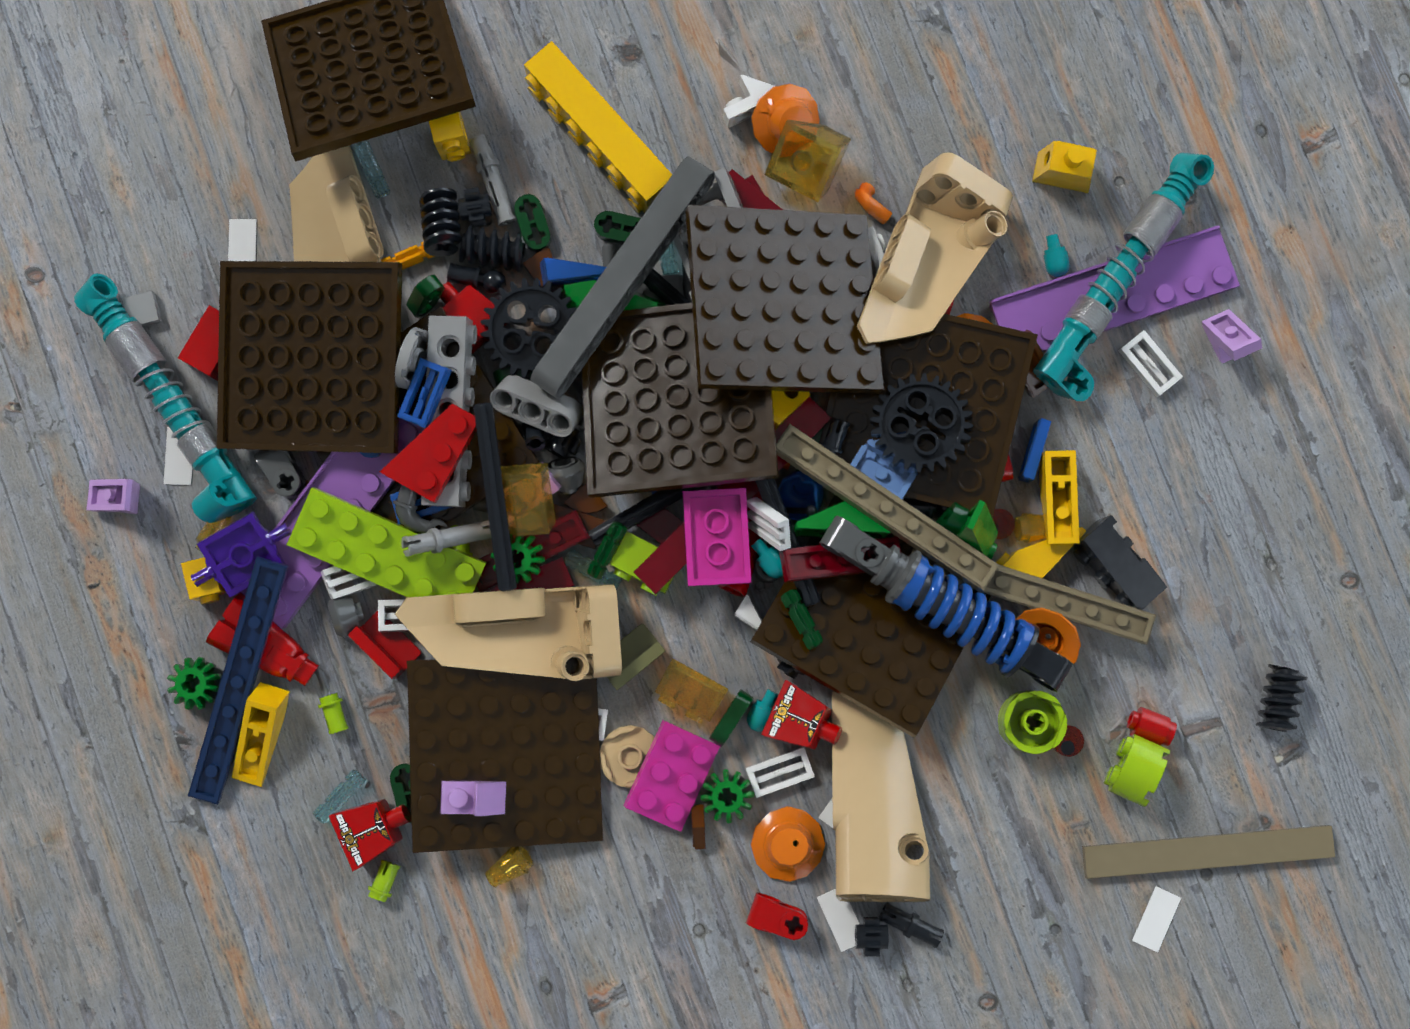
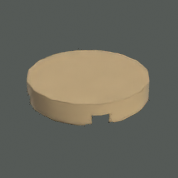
[600,725,654,788]

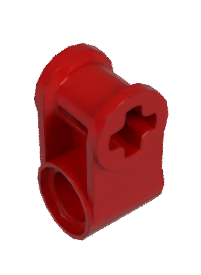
[746,892,808,940]

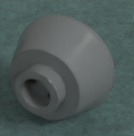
[546,456,585,495]
[328,597,365,638]

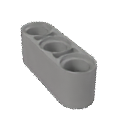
[490,375,584,437]

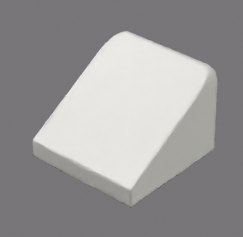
[734,595,761,631]

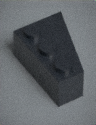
[1072,515,1167,610]

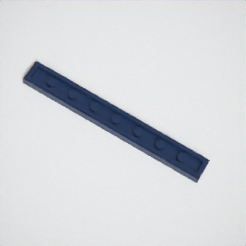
[188,556,289,805]

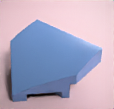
[850,431,916,500]

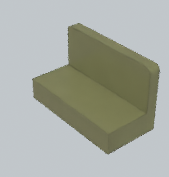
[607,624,666,690]

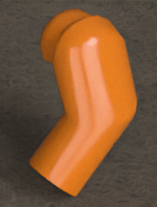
[855,182,892,224]

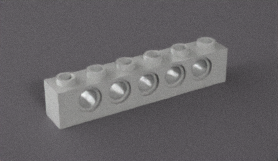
[421,316,477,507]

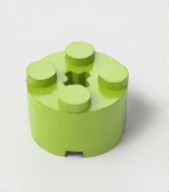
[998,690,1067,754]
[1104,734,1170,807]

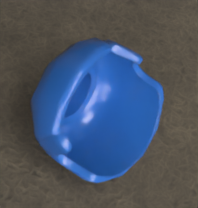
[778,471,824,521]

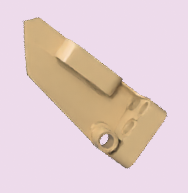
[289,145,384,262]
[857,153,1013,344]
[394,584,622,681]
[832,691,930,902]

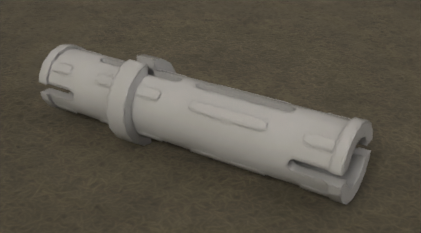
[469,134,517,226]
[401,519,491,557]

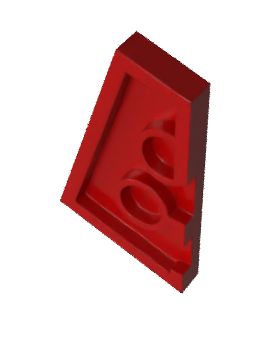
[379,403,477,503]

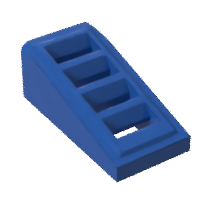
[540,258,606,286]

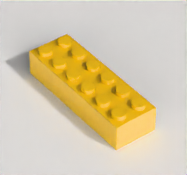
[524,41,672,213]

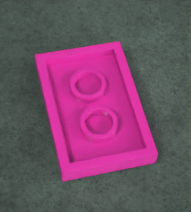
[683,488,751,587]
[623,720,720,832]

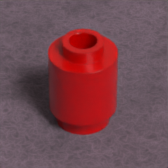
[1127,707,1177,746]

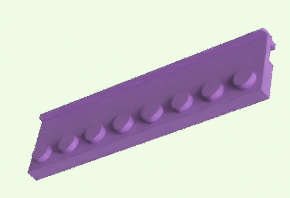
[989,225,1240,352]
[237,406,424,629]

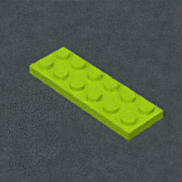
[286,487,487,597]

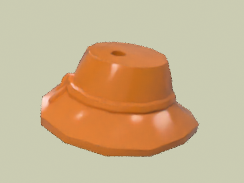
[751,83,820,157]
[1015,608,1081,664]
[751,806,825,882]

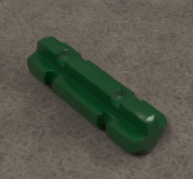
[587,521,627,580]
[781,589,823,650]

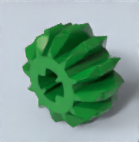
[491,531,545,584]
[167,657,222,710]
[701,769,754,823]

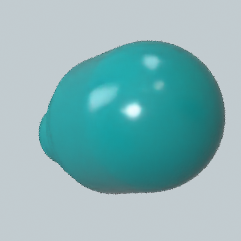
[1043,234,1070,277]
[751,538,783,578]
[747,689,779,732]

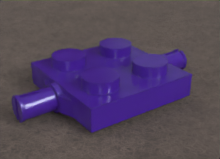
[191,511,292,597]

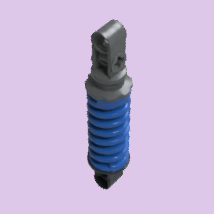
[819,516,1073,692]

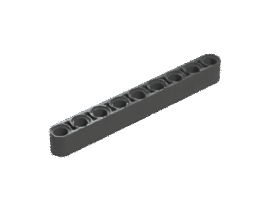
[531,156,715,398]

